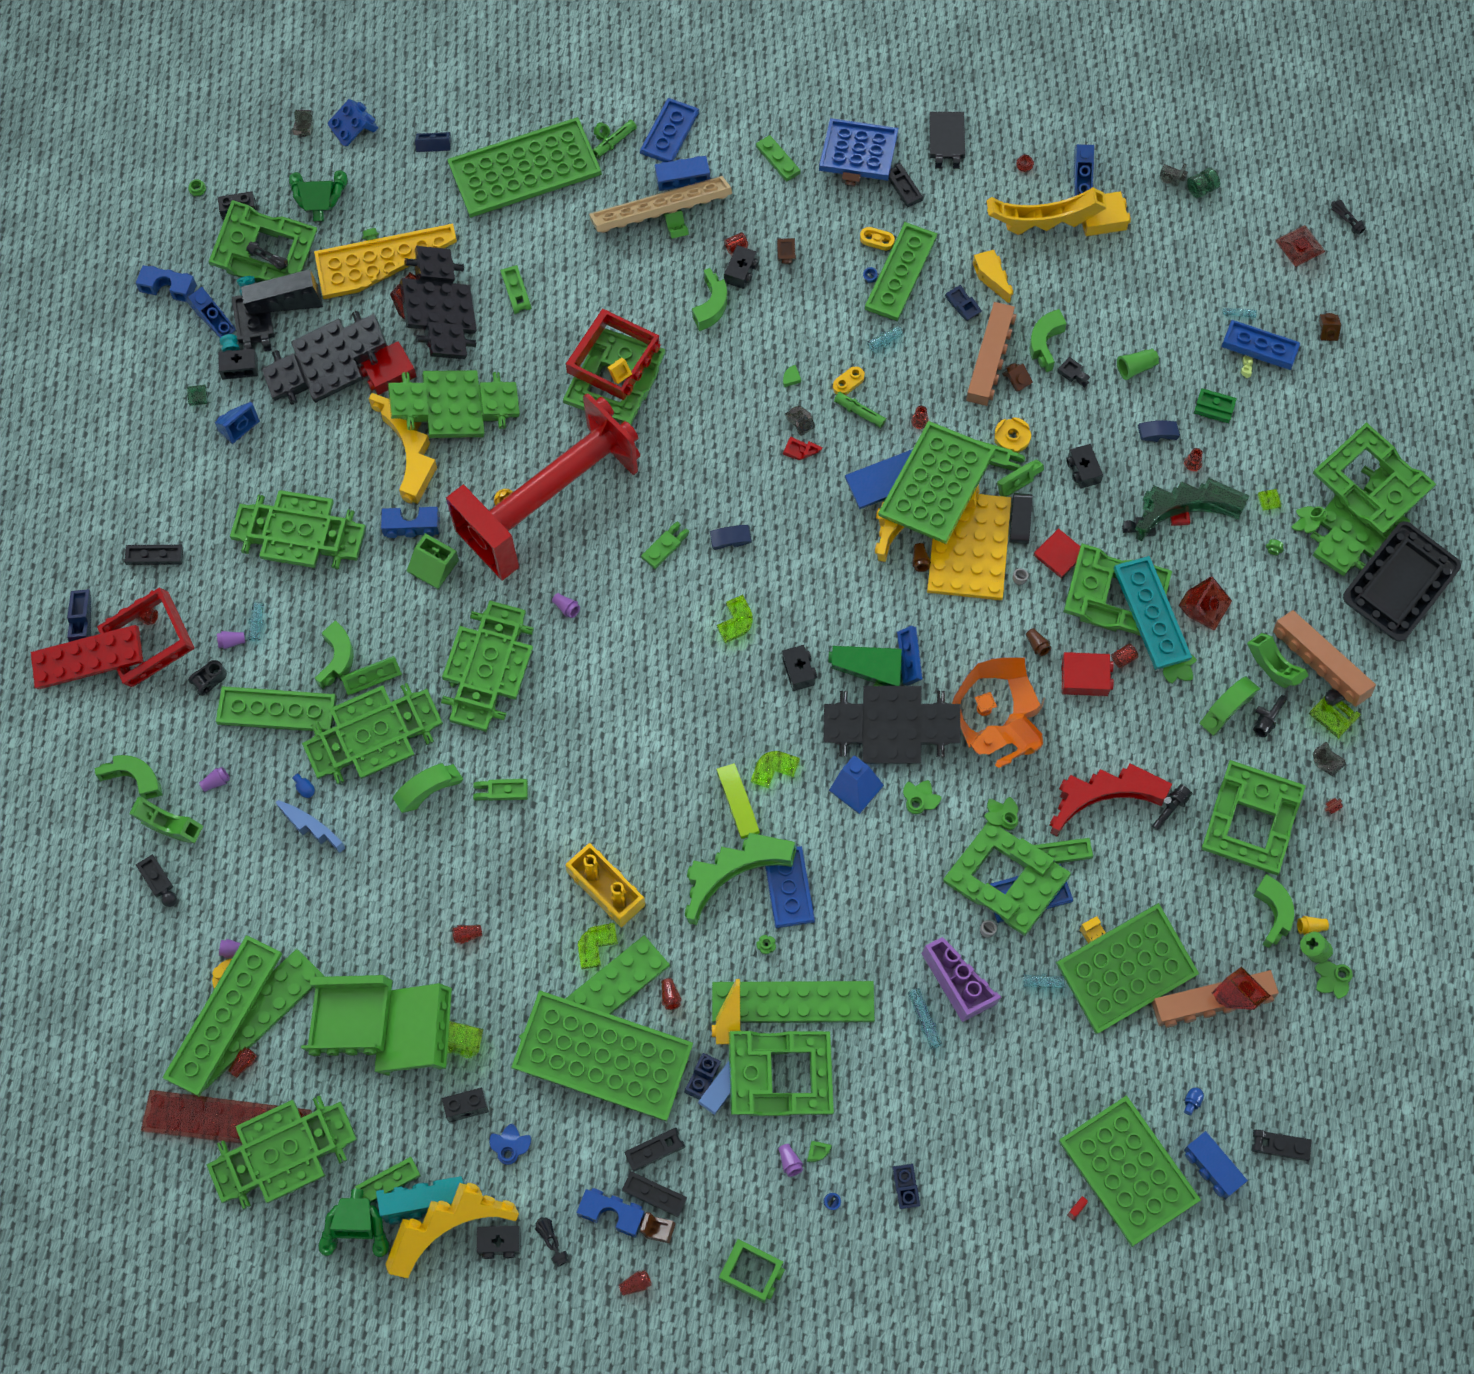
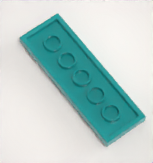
[1113,556,1192,670]

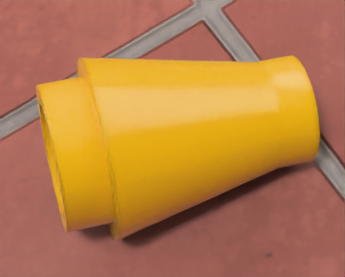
[1297,916,1329,936]

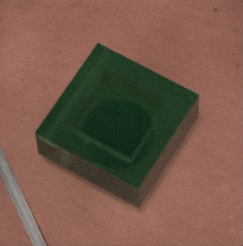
[187,384,208,406]

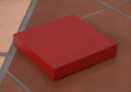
[1033,528,1080,579]

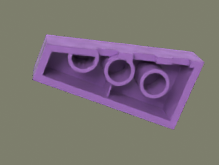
[921,937,1001,1022]

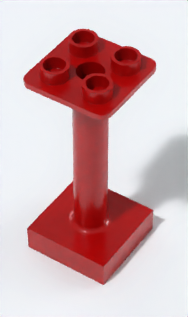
[446,393,640,581]

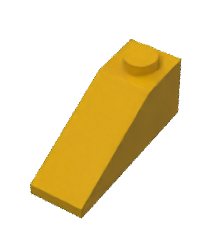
[712,979,740,1044]

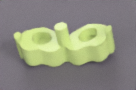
[1241,355,1254,378]

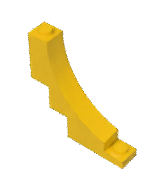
[369,393,437,504]

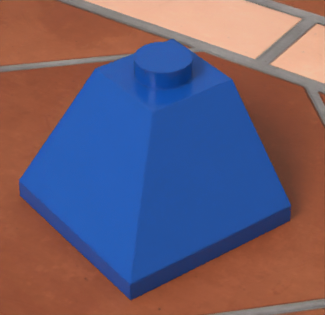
[214,402,260,444]
[829,755,884,814]

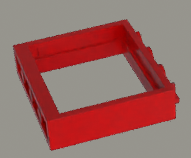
[566,308,661,400]
[97,587,195,687]

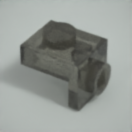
[292,110,314,137]
[1159,163,1188,186]
[785,405,815,436]
[1313,742,1346,776]

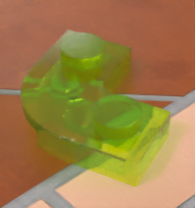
[717,594,753,643]
[751,751,800,788]
[578,923,618,970]

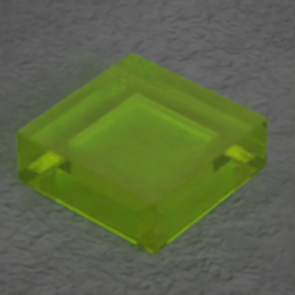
[1257,489,1282,511]

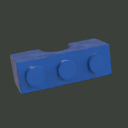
[136,265,197,302]
[381,507,440,538]
[576,1188,645,1238]

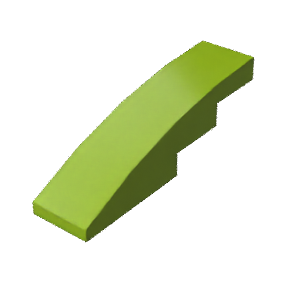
[716,763,760,839]

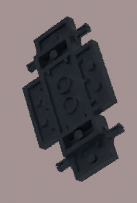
[400,246,477,359]
[262,311,388,405]
[824,686,960,764]

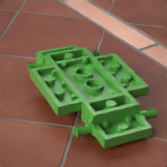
[388,370,520,438]
[1310,465,1411,576]
[230,490,366,569]
[441,600,534,732]
[302,683,443,784]
[206,1096,357,1209]

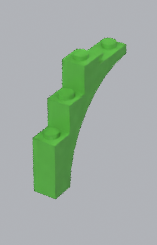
[685,833,797,925]

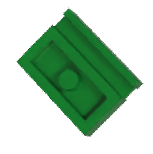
[1193,388,1237,424]

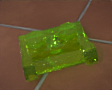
[1309,696,1361,739]

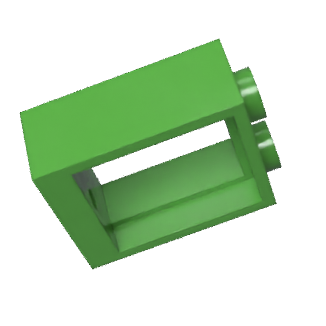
[719,1239,785,1303]

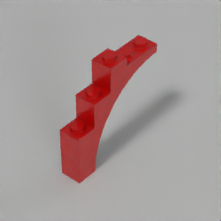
[1049,763,1172,836]

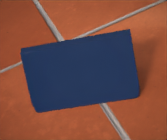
[415,132,451,152]

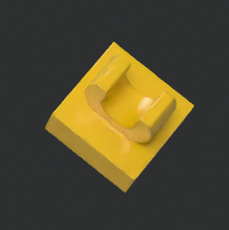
[607,358,632,384]

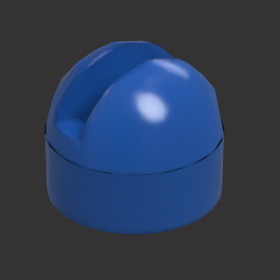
[863,267,878,283]
[823,1193,841,1210]

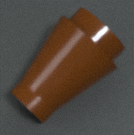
[912,543,931,572]
[1026,628,1052,657]

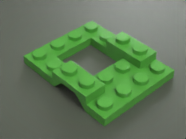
[209,200,317,283]
[563,328,666,425]
[1313,422,1436,535]
[1063,543,1172,636]
[1201,760,1306,876]
[943,822,1071,936]
[729,1031,834,1116]

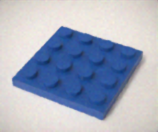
[819,118,899,181]

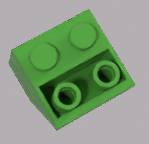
[407,533,459,589]

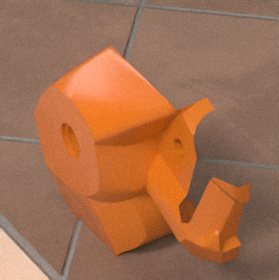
[952,658,1045,768]

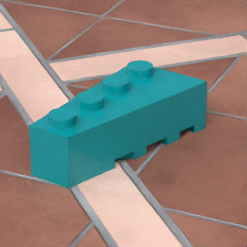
[376,1176,465,1225]

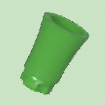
[1117,348,1159,380]

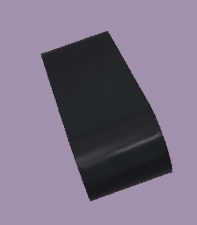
[1009,493,1033,544]

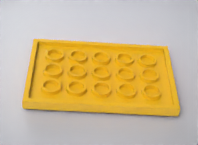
[927,494,1011,600]

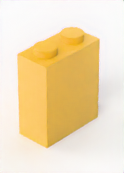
[1082,191,1131,237]

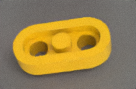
[860,227,895,251]
[833,367,865,395]

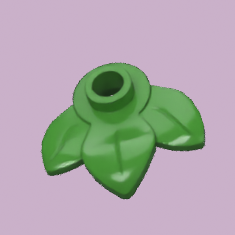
[1291,506,1328,534]
[1163,654,1197,684]
[903,780,942,814]
[984,797,1019,830]
[1314,961,1353,999]

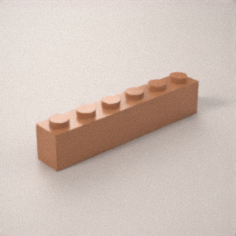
[966,302,1017,406]
[1273,610,1376,707]
[1152,970,1279,1028]

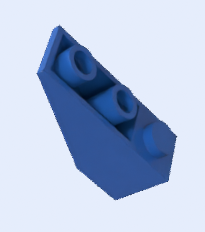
[1074,144,1094,196]
[186,287,236,338]

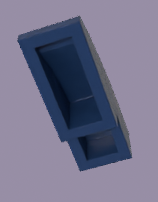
[67,589,91,642]

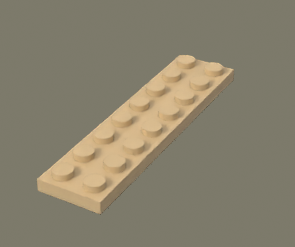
[589,176,732,232]

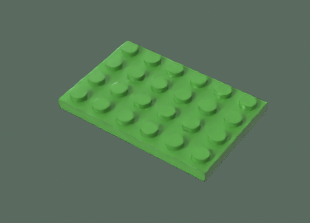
[878,421,996,544]
[1055,903,1199,1034]
[1059,1095,1201,1247]

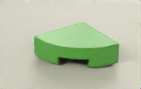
[783,365,801,387]
[807,1141,832,1162]

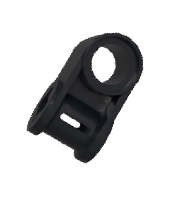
[188,660,227,696]

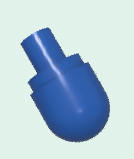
[292,773,315,798]
[1184,1087,1204,1115]

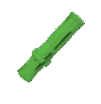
[592,119,637,159]
[834,392,887,428]

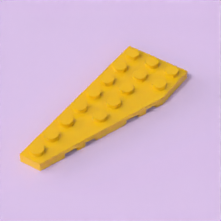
[314,224,457,299]

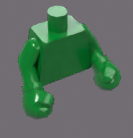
[289,170,348,222]
[318,1188,390,1257]

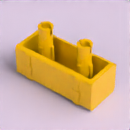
[565,843,645,927]

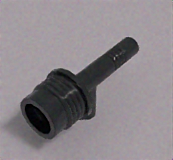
[1253,695,1287,737]
[1152,784,1193,831]

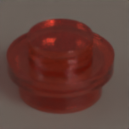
[1016,155,1034,172]
[1324,797,1343,815]

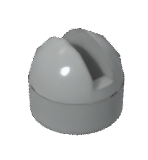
[1013,568,1029,585]
[980,920,997,938]

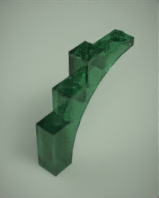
[1135,477,1249,541]

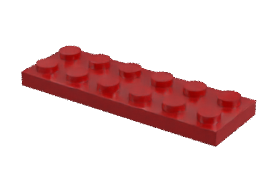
[31,625,143,689]

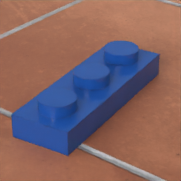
[897,625,922,686]

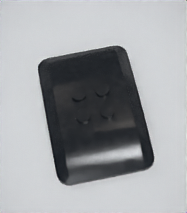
[1343,521,1461,642]

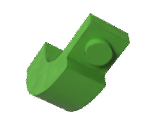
[692,268,727,331]
[1029,309,1067,373]
[315,621,354,689]
[1247,633,1309,688]
[1199,676,1260,736]
[94,755,163,799]
[393,763,463,813]
[129,797,203,843]
[1253,874,1294,948]

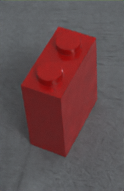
[359,341,417,395]
[1062,652,1114,696]

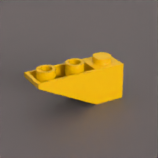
[973,250,1013,303]

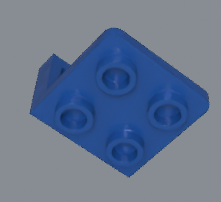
[328,99,378,146]

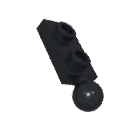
[136,854,177,907]

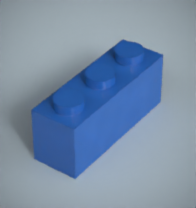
[655,156,710,191]
[1184,1131,1248,1200]

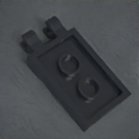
[929,112,965,169]
[232,295,275,352]

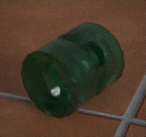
[1187,167,1220,199]

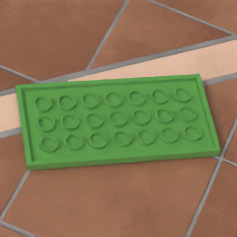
[447,117,602,218]
[511,990,693,1122]

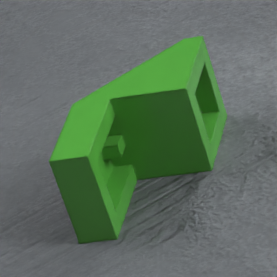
[663,209,689,239]

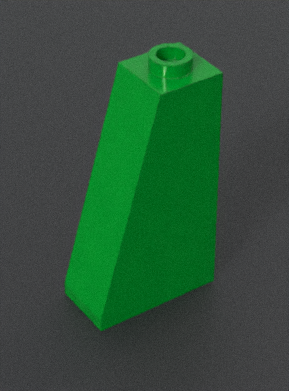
[828,646,902,686]

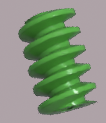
[1300,931,1333,963]

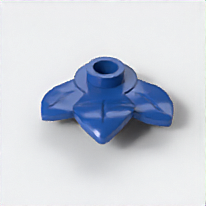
[489,1124,531,1165]

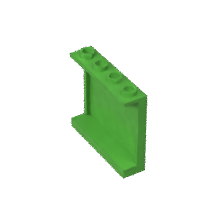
[301,975,393,1056]
[375,983,452,1076]

